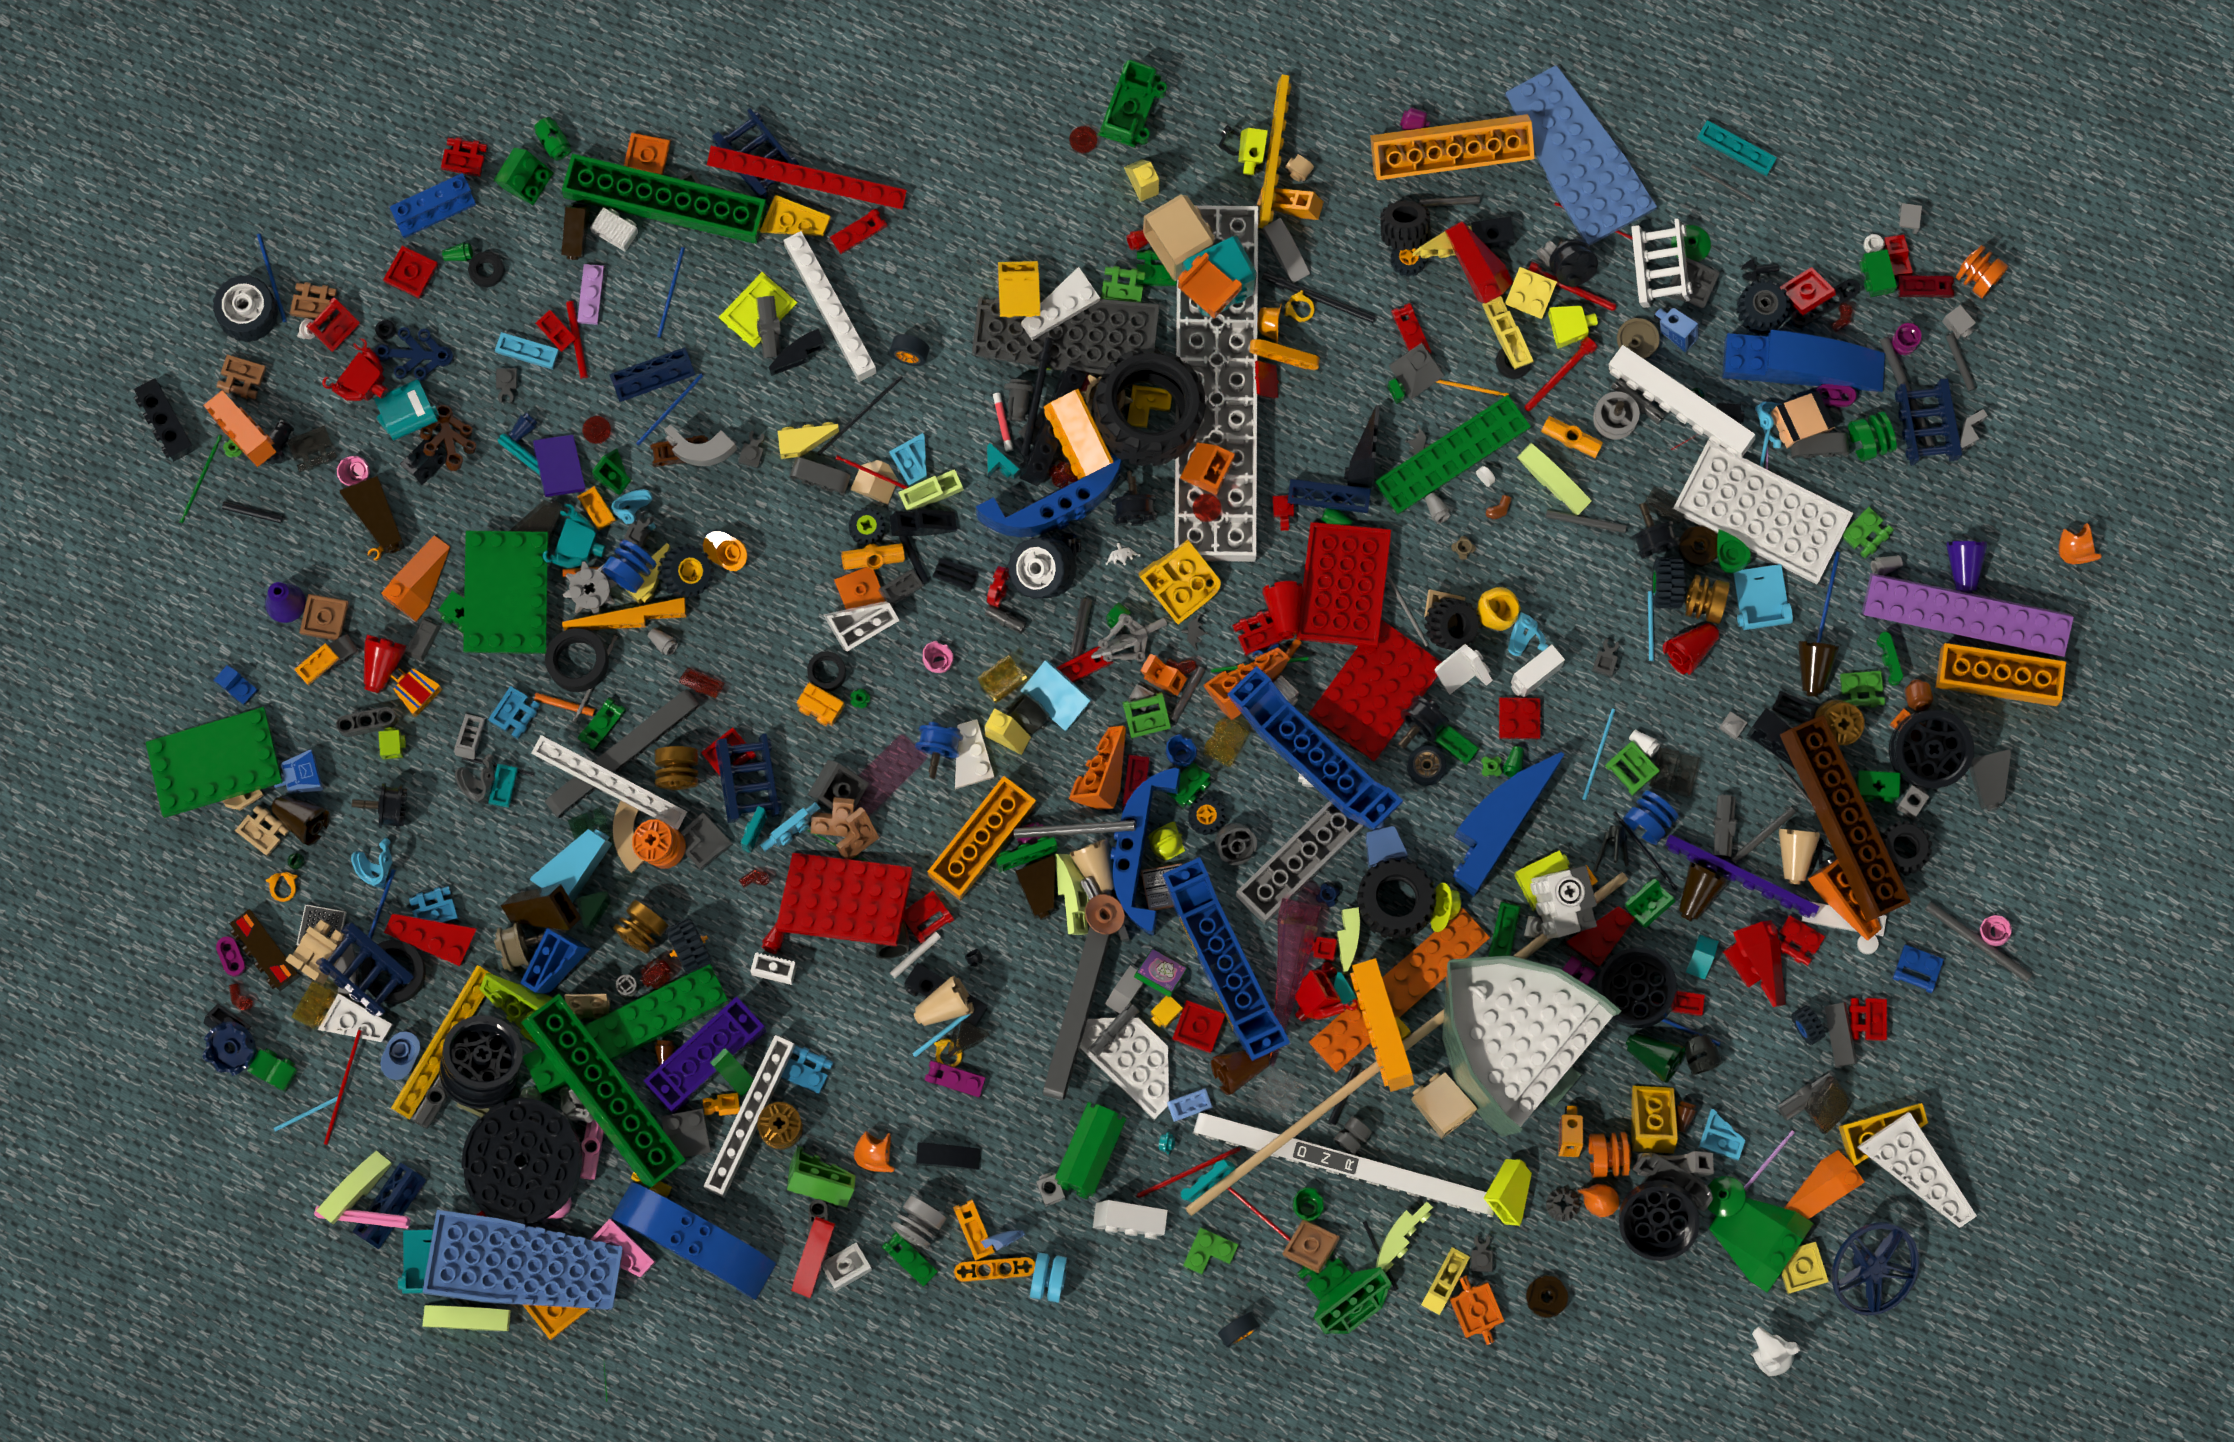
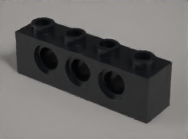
[134,378,195,462]
[904,963,988,1029]

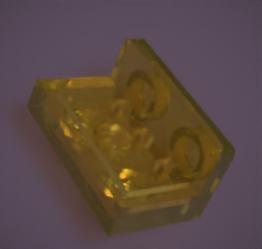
[977,655,1028,704]
[1203,719,1249,767]
[291,981,335,1030]

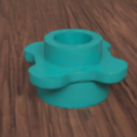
[1159,1132,1175,1155]

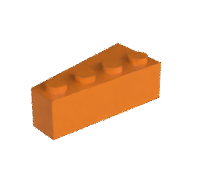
[203,390,276,467]

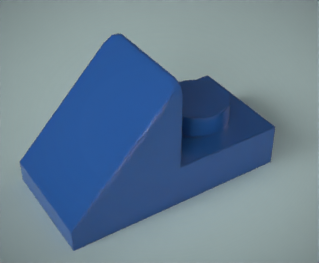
[214,665,258,706]

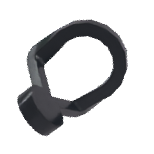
[1219,125,1241,156]
[1816,838,1837,868]

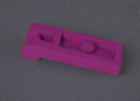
[924,1060,986,1097]

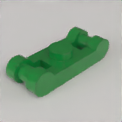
[1876,632,1903,686]
[578,697,626,751]

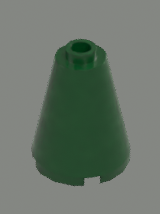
[1625,1032,1686,1083]

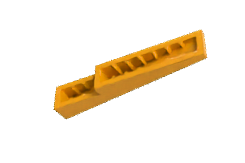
[562,598,686,631]

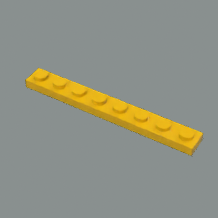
[1258,74,1291,228]
[391,965,491,1120]

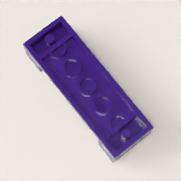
[643,996,767,1114]

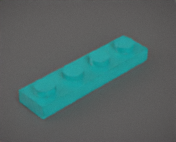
[1697,120,1777,177]

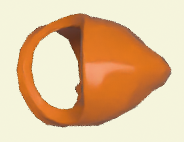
[2059,523,2102,565]
[854,1131,895,1172]
[1577,1184,1619,1217]

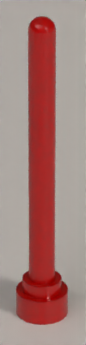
[1528,262,1617,311]
[1525,336,1598,411]

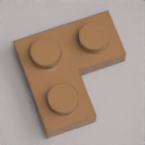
[811,797,854,837]
[836,807,879,860]

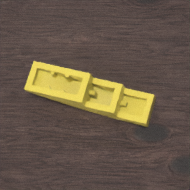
[1482,296,1533,369]

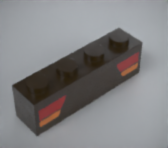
[229,909,300,991]

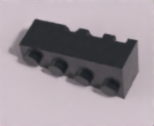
[1747,708,1796,770]

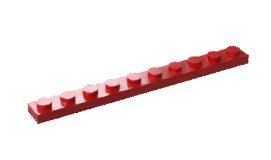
[707,145,907,209]

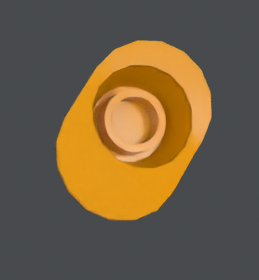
[1257,303,1282,344]
[703,531,748,571]

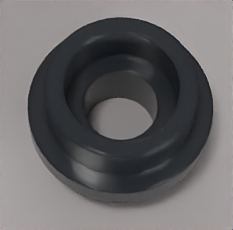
[375,320,396,340]

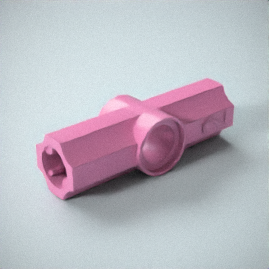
[579,1119,604,1180]

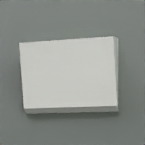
[822,1243,872,1291]

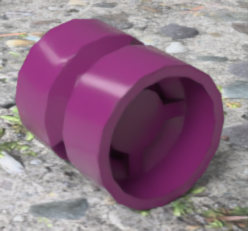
[1891,323,1922,355]
[1562,956,1596,985]

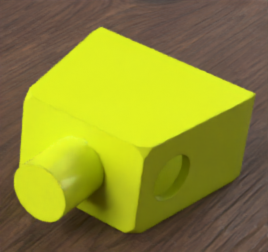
[1238,128,1268,175]
[1548,306,1598,349]

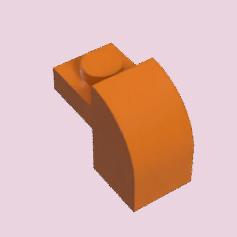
[1140,654,1187,696]

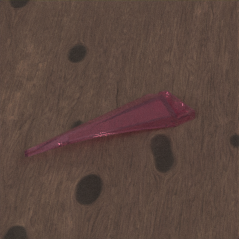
[1270,898,1321,1066]

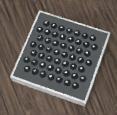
[297,905,347,946]

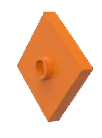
[624,133,671,175]
[834,567,885,610]

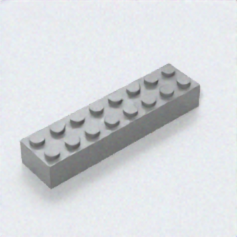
[1236,801,1365,925]

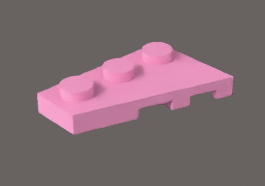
[590,1219,656,1277]

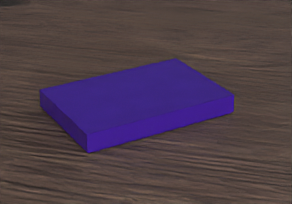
[533,435,585,497]

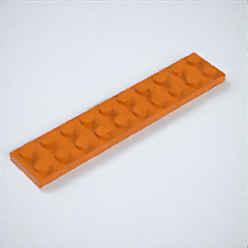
[1309,907,1490,1073]

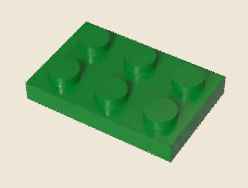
[996,836,1057,873]

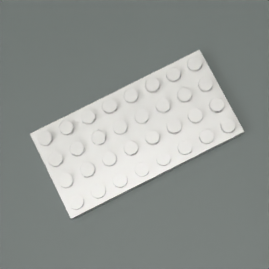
[1672,440,1853,584]

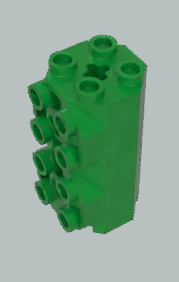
[1055,1102,1126,1200]

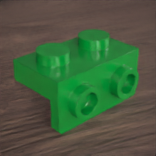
[1625,878,1675,928]

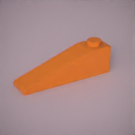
[381,535,450,622]
[1203,647,1290,720]
[1069,725,1126,810]
[1808,859,1881,940]
[1784,1150,1865,1219]

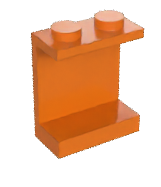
[1178,252,1242,319]

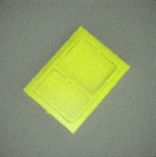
[718,272,797,348]

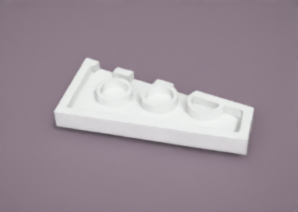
[1021,267,1100,340]

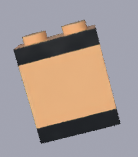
[1770,391,1835,448]

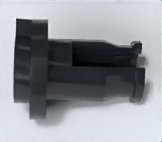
[265,420,294,465]

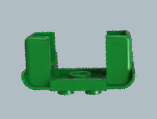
[1098,60,1167,148]

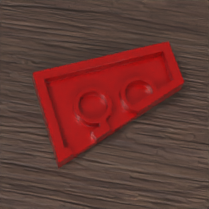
[1565,906,1635,968]

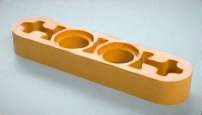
[1249,339,1320,370]
[954,1257,1035,1282]

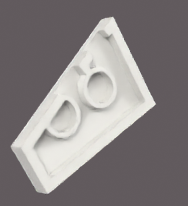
[955,719,994,789]
[318,993,393,1042]

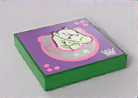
[1134,948,1188,997]

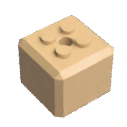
[1143,194,1215,281]

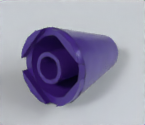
[1946,541,1987,594]
[265,582,306,623]

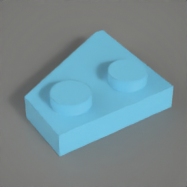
[889,433,927,487]
[1699,1109,1745,1161]

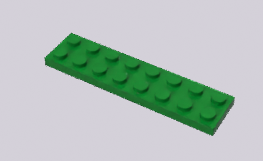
[1375,395,1531,515]

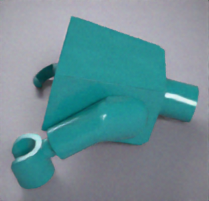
[543,504,606,569]

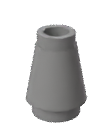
[1425,493,1451,524]
[1871,555,1903,576]
[648,628,678,656]

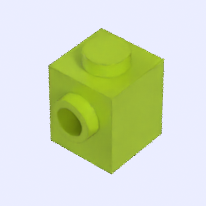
[378,727,406,759]

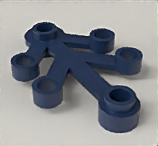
[374,327,453,381]

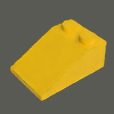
[1631,1086,1678,1153]

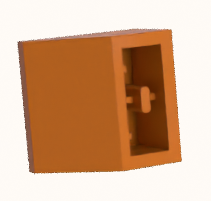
[1180,442,1235,496]

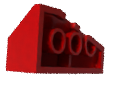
[1445,221,1513,304]
[1733,920,1785,1007]

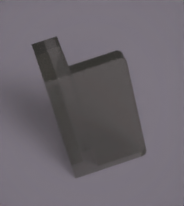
[1645,487,1685,526]

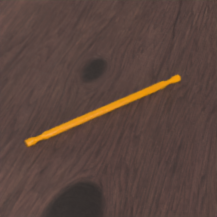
[1435,380,1509,397]

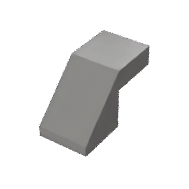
[1959,409,1988,451]
[1105,964,1144,1014]

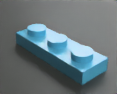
[495,332,559,370]

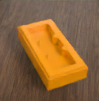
[577,486,616,531]
[294,643,339,686]

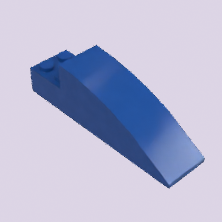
[1722,330,1885,392]
[1453,752,1564,897]

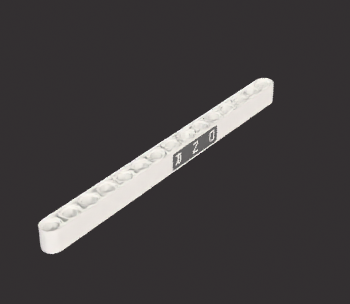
[1193,1113,1494,1217]

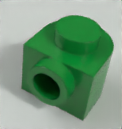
[1106,602,1132,629]

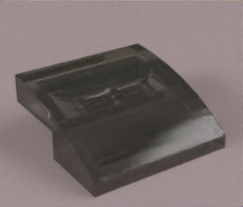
[1649,747,1701,798]
[1804,1076,1852,1134]

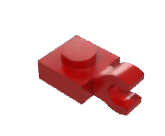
[1273,495,1294,531]

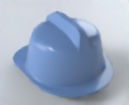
[380,1031,420,1080]

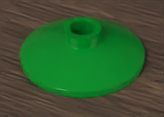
[1671,225,1711,262]
[1707,1176,1746,1217]

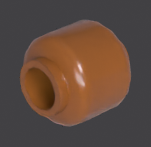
[1904,679,1933,711]

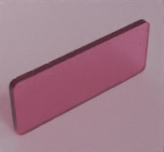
[854,734,926,817]

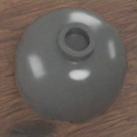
[1215,823,1257,865]

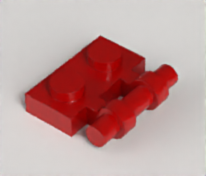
[441,137,488,177]
[1232,610,1283,656]
[1779,915,1825,966]
[1849,998,1887,1041]

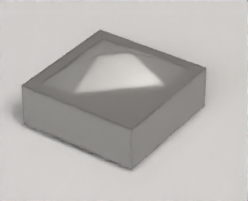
[1127,684,1155,712]
[1719,711,1747,740]

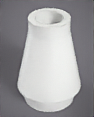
[1629,730,1660,757]

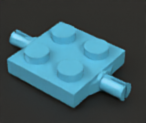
[760,802,820,852]

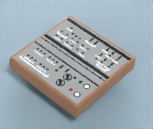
[1141,863,1182,911]

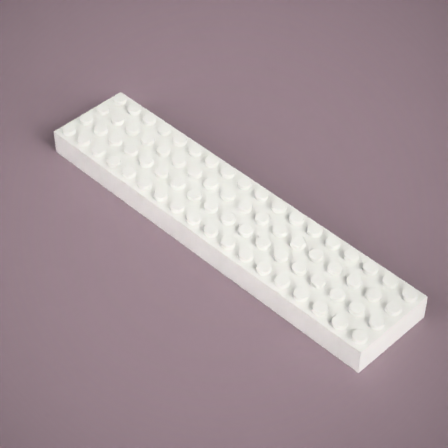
[1174,205,1258,562]

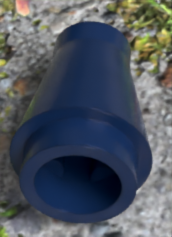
[508,412,538,442]

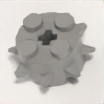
[563,561,617,615]

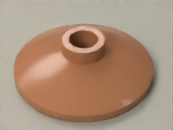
[1085,894,1125,934]

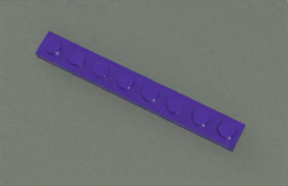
[1665,834,1820,918]

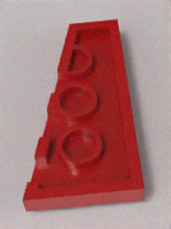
[384,913,477,967]

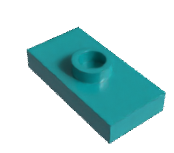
[488,764,518,808]

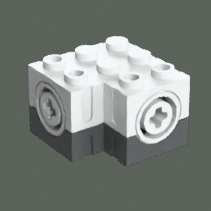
[1530,866,1597,939]

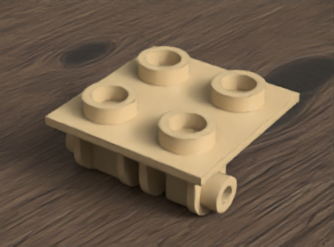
[565,994,610,1020]

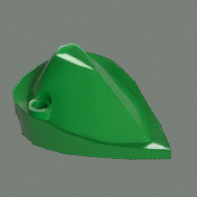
[1717,529,1751,573]

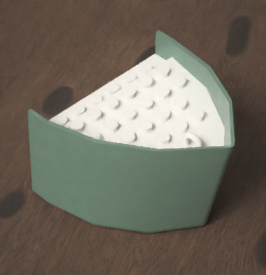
[1442,956,1621,1137]

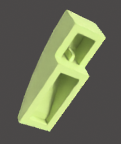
[898,469,964,511]
[1336,907,1360,974]

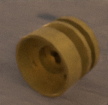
[1685,575,1730,624]
[1815,700,1864,745]
[655,746,698,790]
[613,900,669,954]
[757,1102,803,1150]

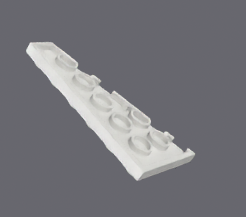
[1857,1112,1977,1228]

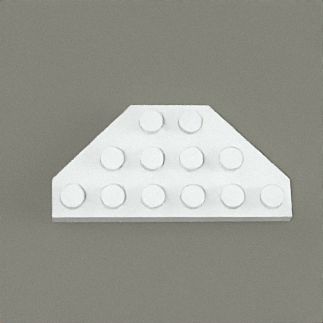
[1080,1018,1169,1120]

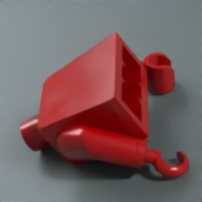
[322,338,388,401]
[1295,962,1359,1021]

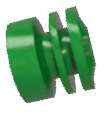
[1848,411,1897,462]

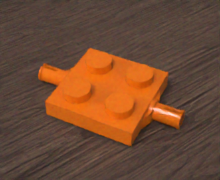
[1449,1276,1505,1345]

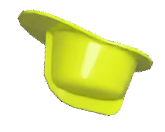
[1148,821,1185,861]
[1430,883,1461,932]

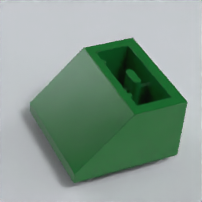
[493,148,554,205]

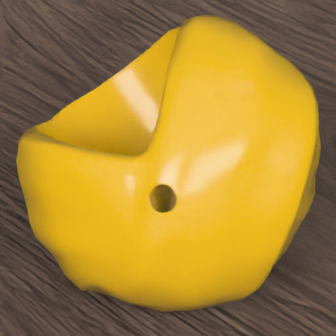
[1477,587,1521,631]

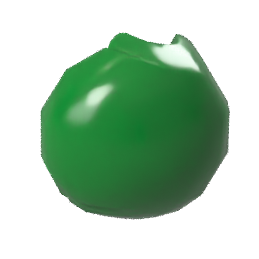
[1292,1187,1324,1221]

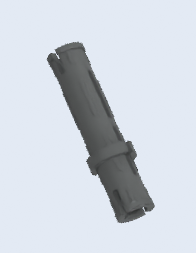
[1611,379,1666,424]
[1088,1003,1139,1057]

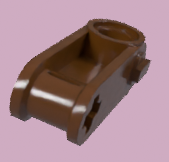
[650,435,709,467]

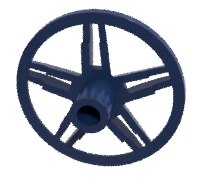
[1832,1222,1919,1315]

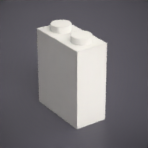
[1511,645,1565,698]

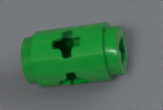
[534,117,571,161]

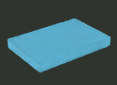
[1020,660,1092,731]

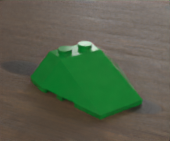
[1709,1198,1813,1293]

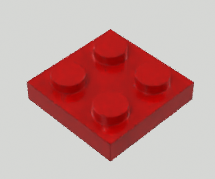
[383,246,438,299]
[1780,267,1836,315]
[1499,698,1540,739]
[1172,1000,1225,1054]

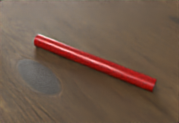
[566,301,588,379]

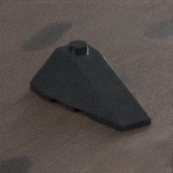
[1344,405,1380,488]

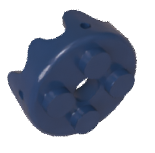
[202,1021,256,1076]

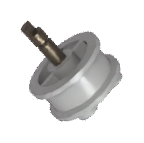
[1593,391,1640,440]

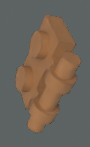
[290,282,337,322]
[217,355,266,399]

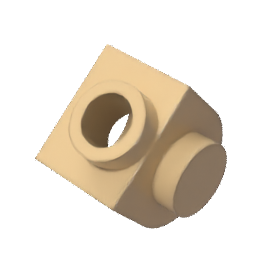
[1285,154,1314,182]

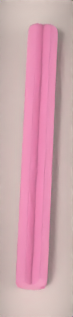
[314,1206,411,1229]

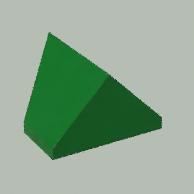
[592,448,631,496]

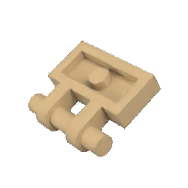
[235,805,290,857]

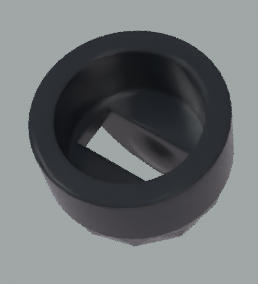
[965,949,983,967]

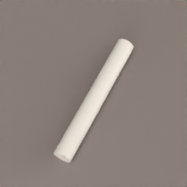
[890,932,941,979]

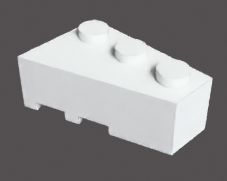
[823,601,899,651]
[1093,1200,1168,1239]

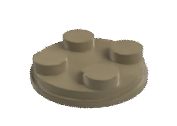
[1617,318,1660,359]

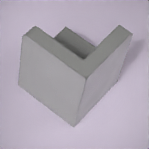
[1898,203,1922,234]

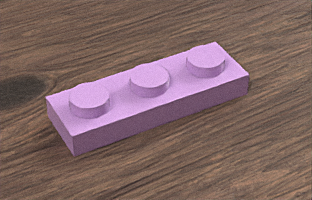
[577,264,604,325]

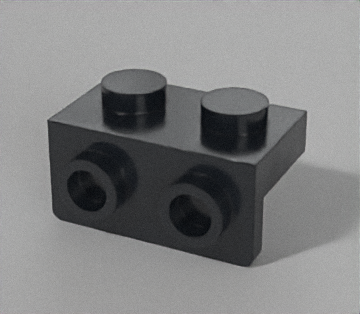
[400,438,448,485]

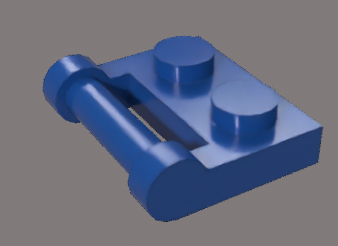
[1892,945,1944,994]

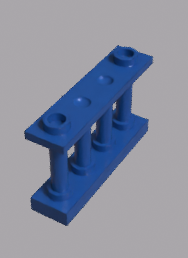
[389,173,476,238]

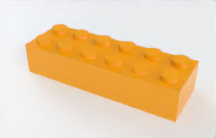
[1935,643,2066,706]
[927,776,1036,901]
[1350,958,1415,1092]

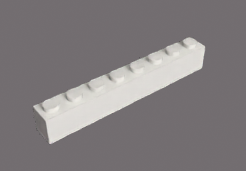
[784,231,876,382]
[1608,345,1755,458]
[704,1035,795,1198]

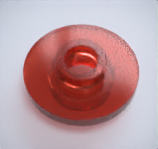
[1069,126,1097,153]
[582,416,611,444]
[1193,494,1221,522]

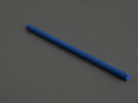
[257,234,287,322]
[657,247,685,338]
[636,374,703,446]
[1817,552,1840,643]
[362,869,396,963]
[1637,1007,1720,1046]

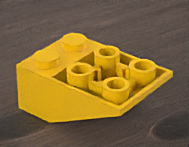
[998,261,1040,317]

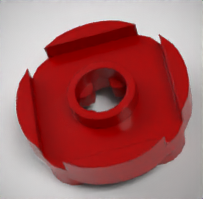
[987,566,1010,607]

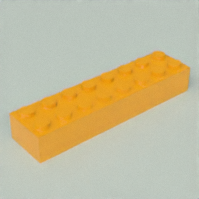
[1370,114,1535,180]

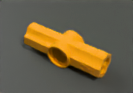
[1541,416,1603,458]
[841,543,905,570]

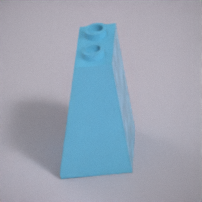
[530,829,612,903]

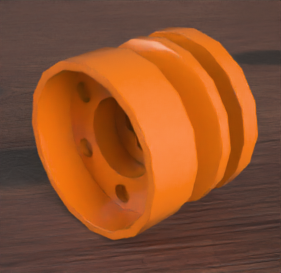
[1955,245,2009,299]
[632,819,686,869]
[1588,1132,1631,1178]

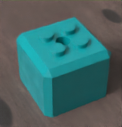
[1182,236,1257,317]

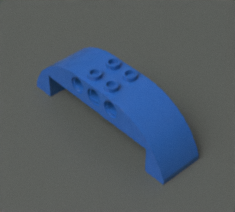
[976,445,1122,537]
[1111,768,1181,935]
[610,1182,776,1300]

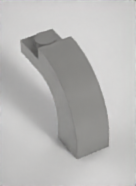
[664,425,737,466]
[1637,1151,1714,1178]

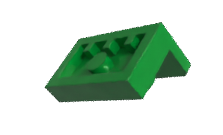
[1165,762,1211,808]

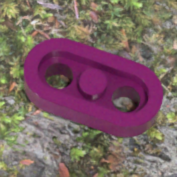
[1816,384,1856,407]
[216,936,246,977]

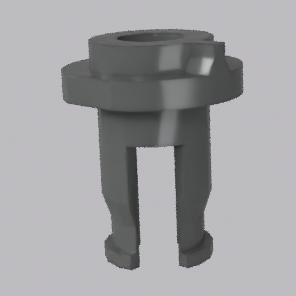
[1004,379,1035,422]

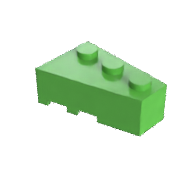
[787,1145,856,1207]

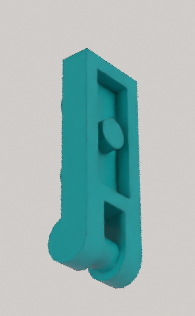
[1181,1159,1236,1202]

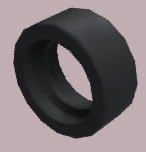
[807,651,846,692]

